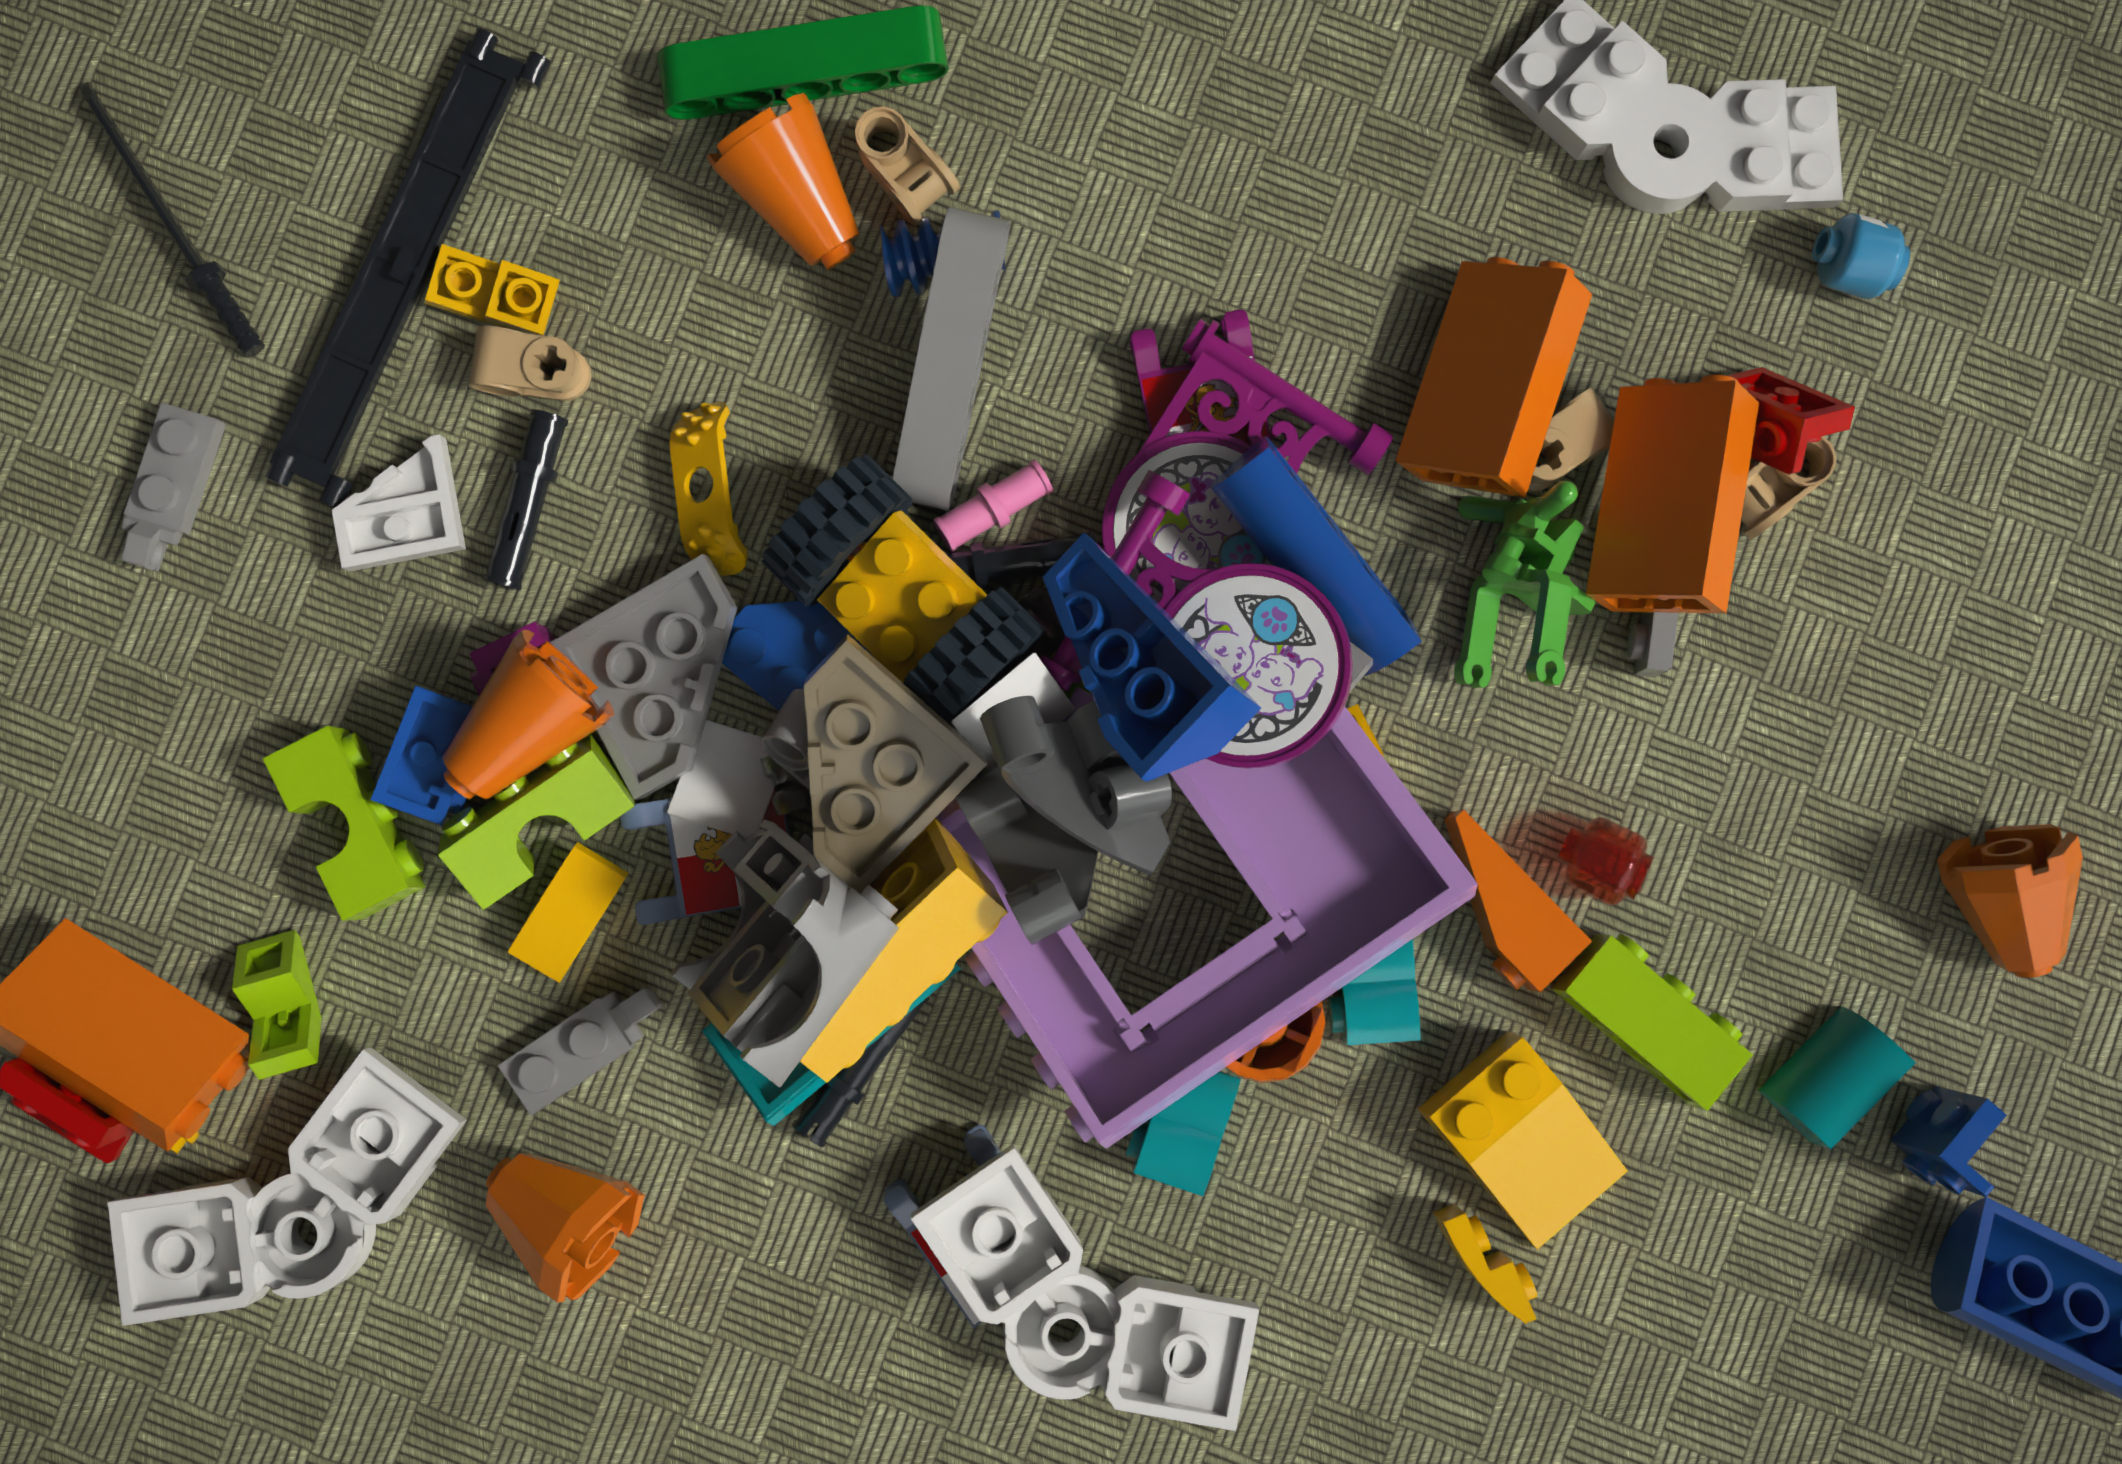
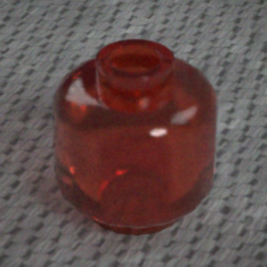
[1558,817,1655,906]

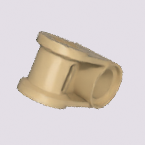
[855,106,961,226]
[468,326,591,401]
[1527,387,1614,492]
[1741,436,1836,540]

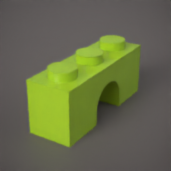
[263,725,426,921]
[438,734,635,910]

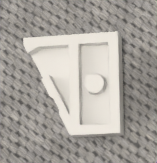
[332,434,466,572]

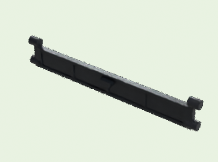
[265,28,551,508]

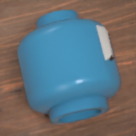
[1812,213,1910,300]

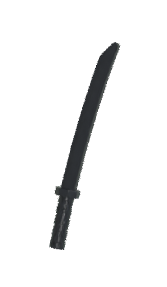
[80,82,265,358]

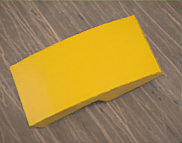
[424,244,560,336]
[508,842,629,983]
[1433,1204,1538,1324]

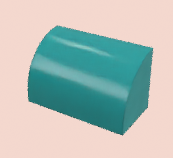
[1758,1006,1916,1150]

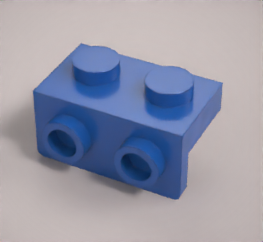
[1890,1086,2007,1197]

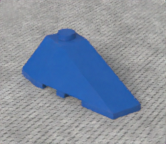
[1043,533,1261,782]

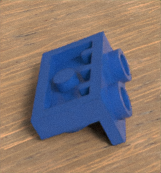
[371,685,473,825]

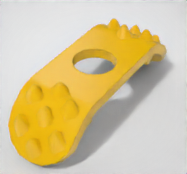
[669,401,748,576]

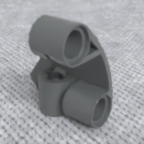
[980,696,1172,875]
[955,766,1099,945]

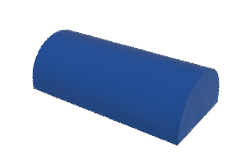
[1210,435,1422,676]
[1931,1197,2122,1400]

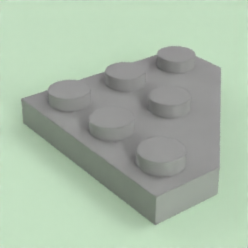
[550,554,737,800]

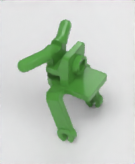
[1454,481,1595,688]

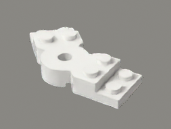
[1490,0,1843,214]
[107,1047,467,1326]
[911,1144,1260,1431]

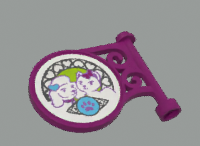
[1101,319,1393,603]
[1039,470,1353,769]

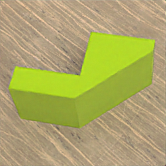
[232,930,322,1080]

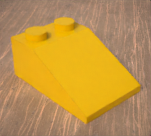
[1417,1031,1628,1250]

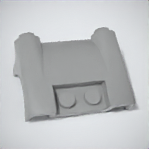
[670,819,899,1087]

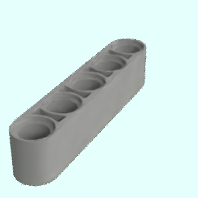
[893,207,1010,511]

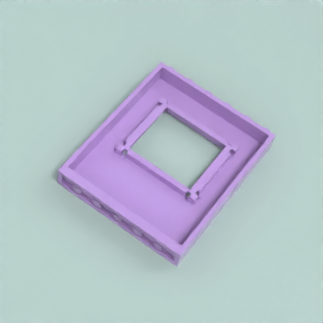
[936,706,1478,1149]

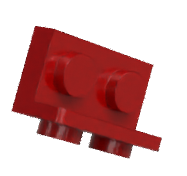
[1726,367,1855,475]
[0,1057,134,1164]

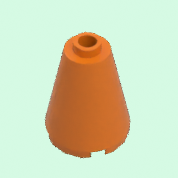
[706,93,860,270]
[442,630,615,799]

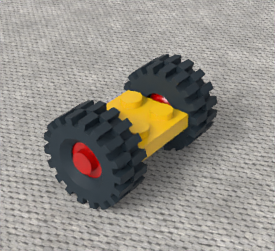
[761,455,1046,728]

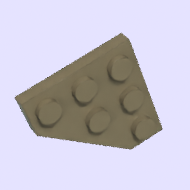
[804,634,987,894]

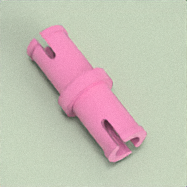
[933,459,1053,552]

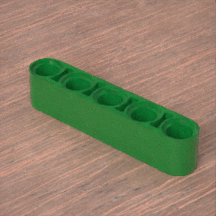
[657,5,949,120]

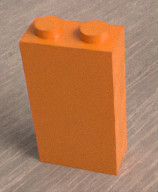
[1395,257,1592,498]
[1586,375,1759,613]
[0,918,250,1152]

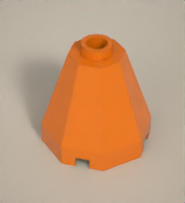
[1937,824,2083,978]
[486,1153,645,1303]

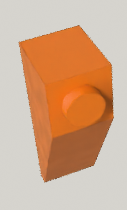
[1444,809,1592,993]

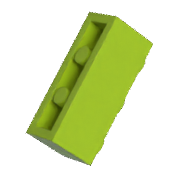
[1551,933,1753,1111]

